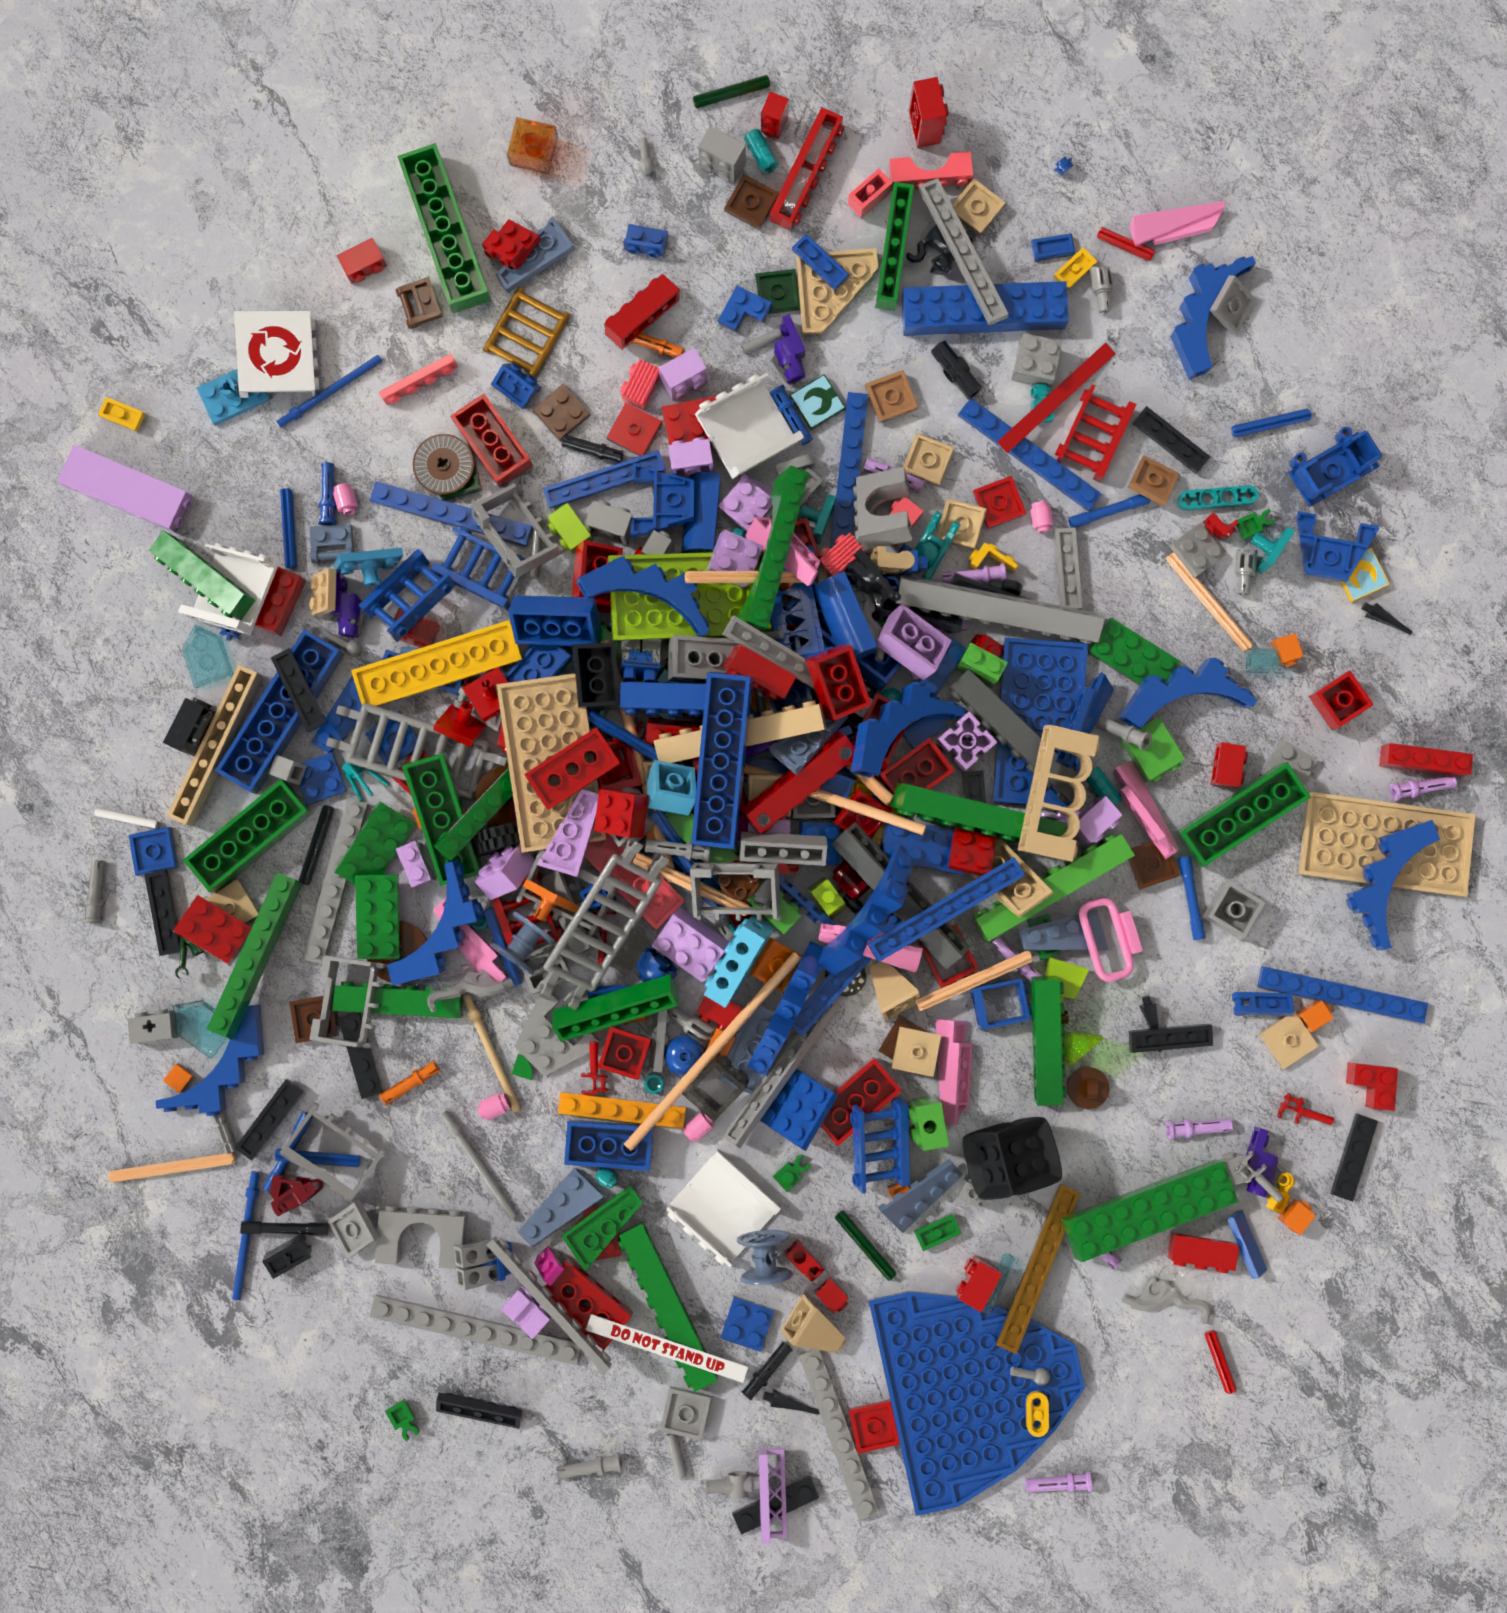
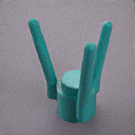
[342,762,390,802]

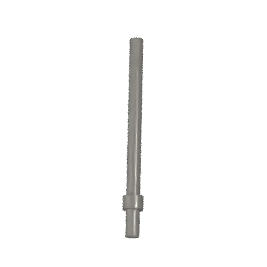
[440,1110,517,1220]

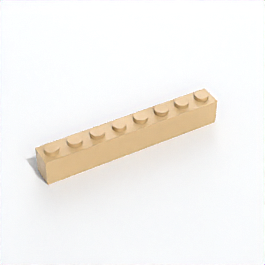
[167,665,264,827]
[654,700,826,763]

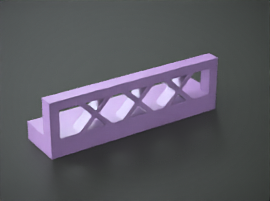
[758,1448,787,1544]

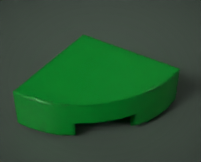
[512,1054,533,1080]

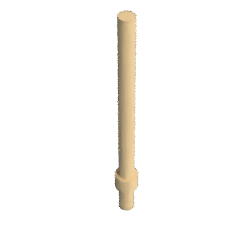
[463,994,521,1113]

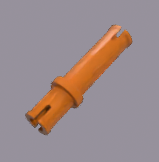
[632,333,685,358]
[379,1060,440,1106]

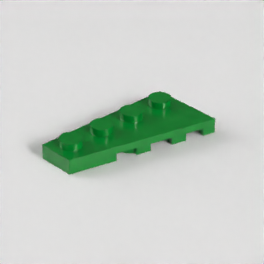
[561,1185,643,1271]

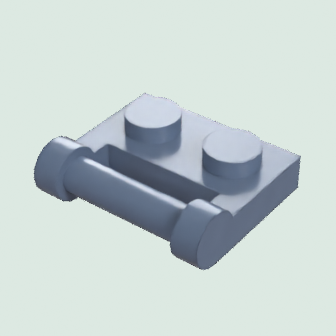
[310,523,354,563]

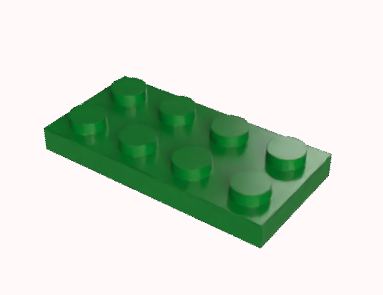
[1088,617,1181,685]
[334,801,416,884]
[355,874,401,959]

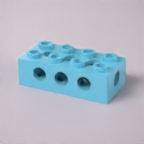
[704,914,775,1008]

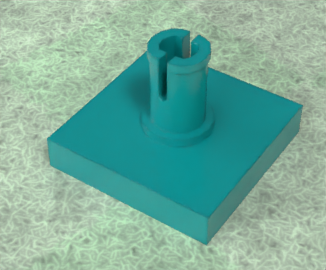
[799,494,836,544]
[1250,527,1295,574]

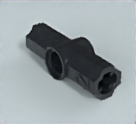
[931,340,982,399]

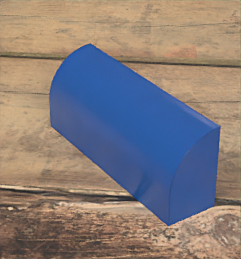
[681,472,721,553]
[813,572,877,660]

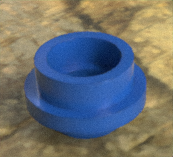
[1054,156,1073,175]

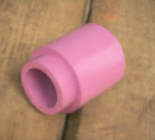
[333,483,358,516]
[1030,501,1054,533]
[477,1093,511,1121]
[683,1112,715,1143]

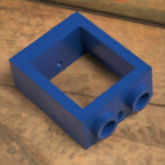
[970,978,1032,1030]

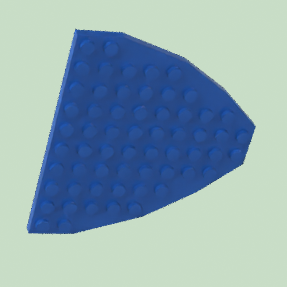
[868,1291,1085,1516]

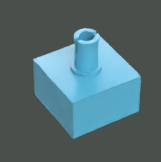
[647,760,696,816]

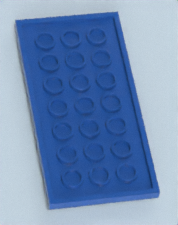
[993,637,1088,807]

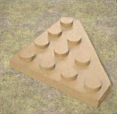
[796,248,878,336]

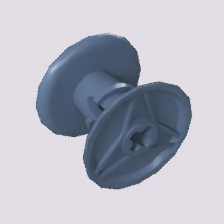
[490,912,556,975]
[737,1230,793,1285]

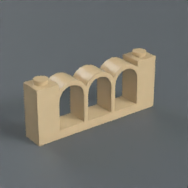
[1018,725,1100,862]

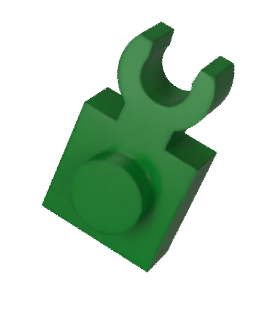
[1237,509,1276,540]
[773,1154,811,1192]
[385,1398,420,1441]

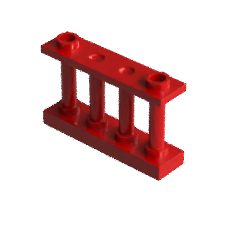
[1055,384,1137,483]
[491,869,563,946]

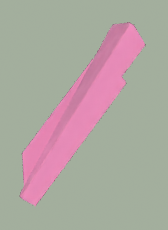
[1129,201,1226,246]
[746,517,820,585]
[1112,761,1179,859]
[434,899,508,982]
[819,923,923,973]
[935,1019,973,1125]

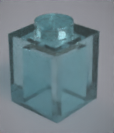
[1246,649,1279,673]

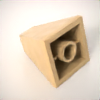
[870,960,920,1022]
[781,1293,846,1353]

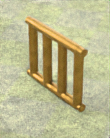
[482,287,570,378]

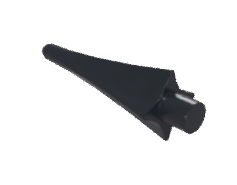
[1361,602,1413,635]
[1139,995,1162,1052]
[762,1389,819,1415]

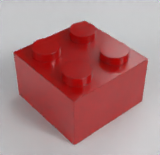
[1308,670,1374,730]
[594,789,649,838]
[597,1026,652,1080]

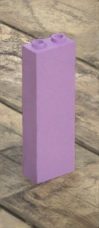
[57,445,192,533]

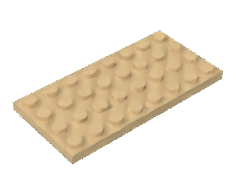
[496,673,606,853]
[1298,792,1476,897]

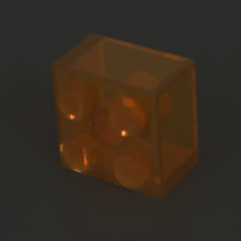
[507,117,558,174]

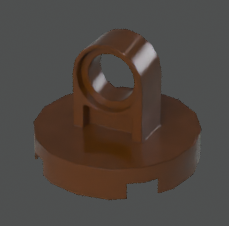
[1066,1066,1110,1109]

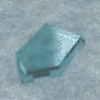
[182,624,234,689]
[173,1000,227,1059]

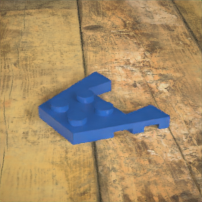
[631,463,695,538]
[1296,511,1379,582]

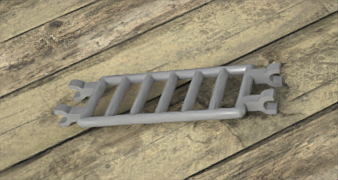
[326,703,508,800]
[537,838,670,1010]

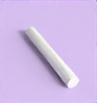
[95,808,158,829]

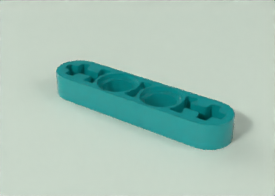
[1177,485,1259,511]

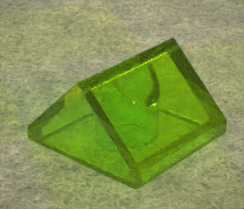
[1062,1031,1104,1066]

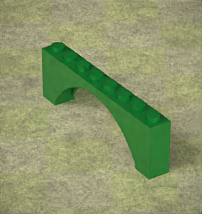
[737,465,809,632]

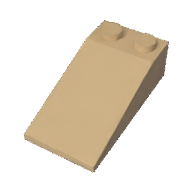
[971,838,1053,918]

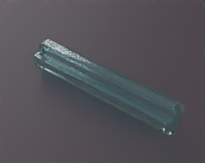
[982,1253,1015,1315]

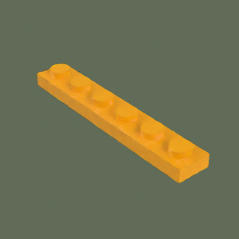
[558,1092,686,1129]

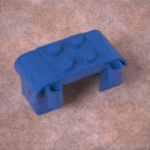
[1287,426,1382,507]

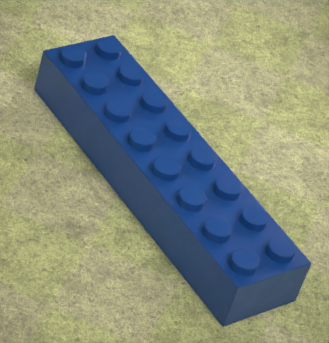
[901,281,1069,336]
[215,629,345,794]
[691,671,754,849]

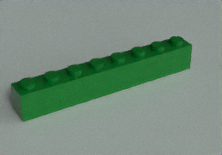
[206,873,302,1040]
[618,1221,718,1392]

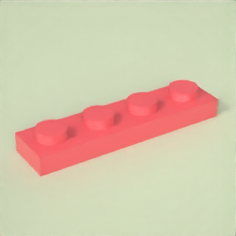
[379,354,458,405]

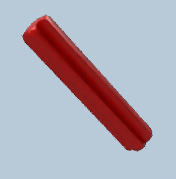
[1097,227,1155,261]
[1205,1330,1237,1394]

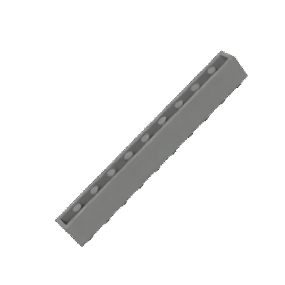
[896,574,1105,644]

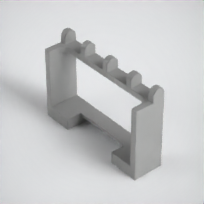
[472,483,565,578]
[516,849,618,937]
[690,863,781,922]
[309,955,386,1048]
[279,1103,386,1201]

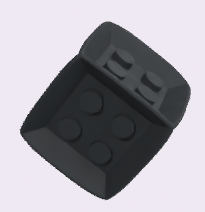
[963,1117,1062,1200]

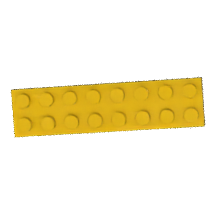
[351,620,522,706]

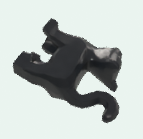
[906,224,976,274]
[845,548,901,609]

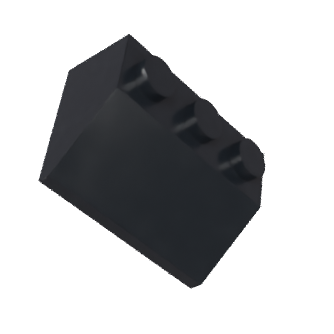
[572,643,620,711]

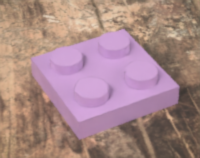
[718,475,773,532]

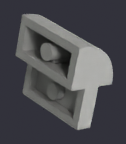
[523,944,571,996]

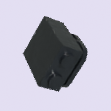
[163,697,216,756]

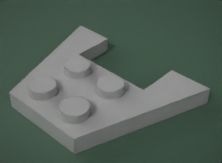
[514,993,604,1076]

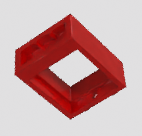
[593,738,643,790]
[917,924,979,988]

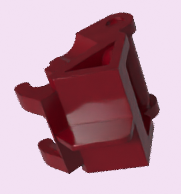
[832,860,871,899]
[269,1174,324,1216]

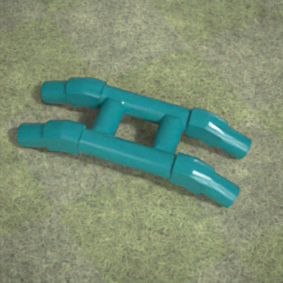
[915,511,961,580]

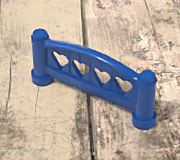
[760,546,833,659]

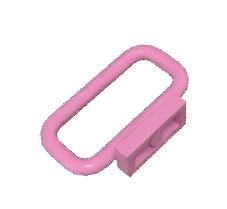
[1079,897,1143,982]

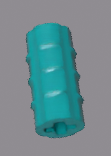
[744,129,779,174]
[1086,766,1123,806]

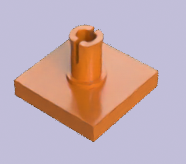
[523,879,579,922]

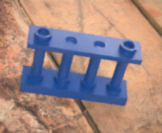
[431,526,525,610]
[358,549,456,642]
[850,1098,910,1194]

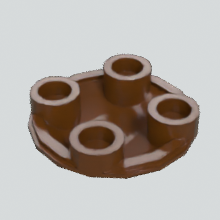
[718,858,761,900]

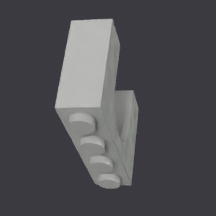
[853,467,913,551]
[375,1205,468,1269]

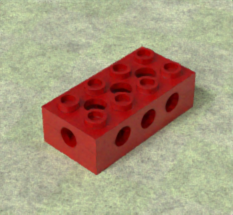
[524,727,620,811]
[545,1257,633,1350]

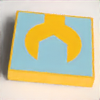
[1340,548,1390,602]

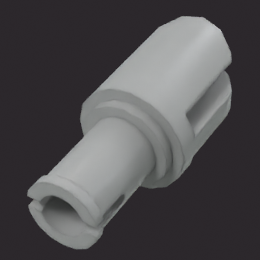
[1090,267,1113,313]
[1235,549,1258,596]
[670,1007,715,1046]

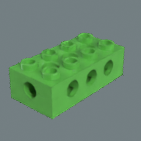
[908,1096,949,1151]

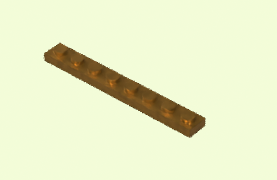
[995,1184,1080,1354]

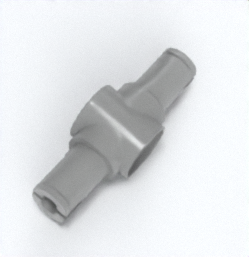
[706,1471,771,1499]

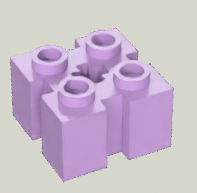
[936,711,997,772]
[501,1285,551,1339]

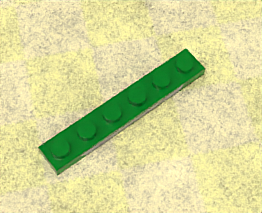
[434,767,513,861]

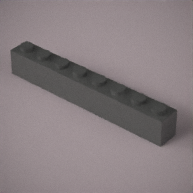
[949,669,1090,805]
[832,822,970,969]

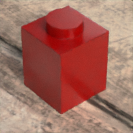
[815,1276,849,1313]

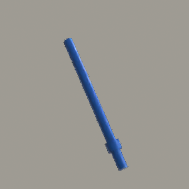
[276,355,383,428]
[232,1171,260,1300]

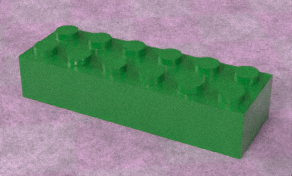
[402,752,483,886]
[1176,762,1311,867]
[183,779,313,893]

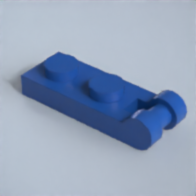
[1232,992,1294,1016]

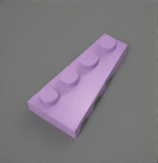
[536,789,599,877]

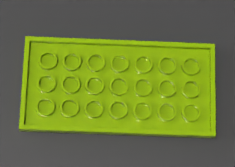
[608,551,772,641]

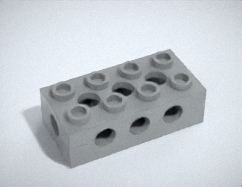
[668,635,739,683]

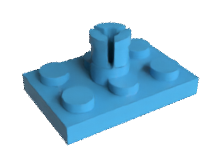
[197,369,270,426]
[334,548,404,587]

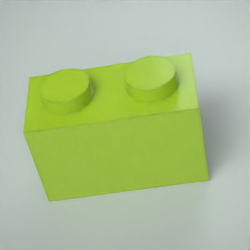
[547,503,593,554]

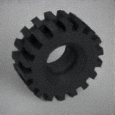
[475,822,520,856]

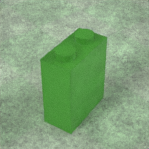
[956,643,1008,688]
[1120,717,1185,783]

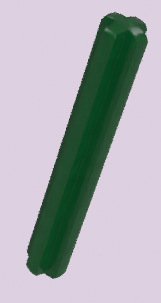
[693,75,770,108]
[835,1210,896,1281]

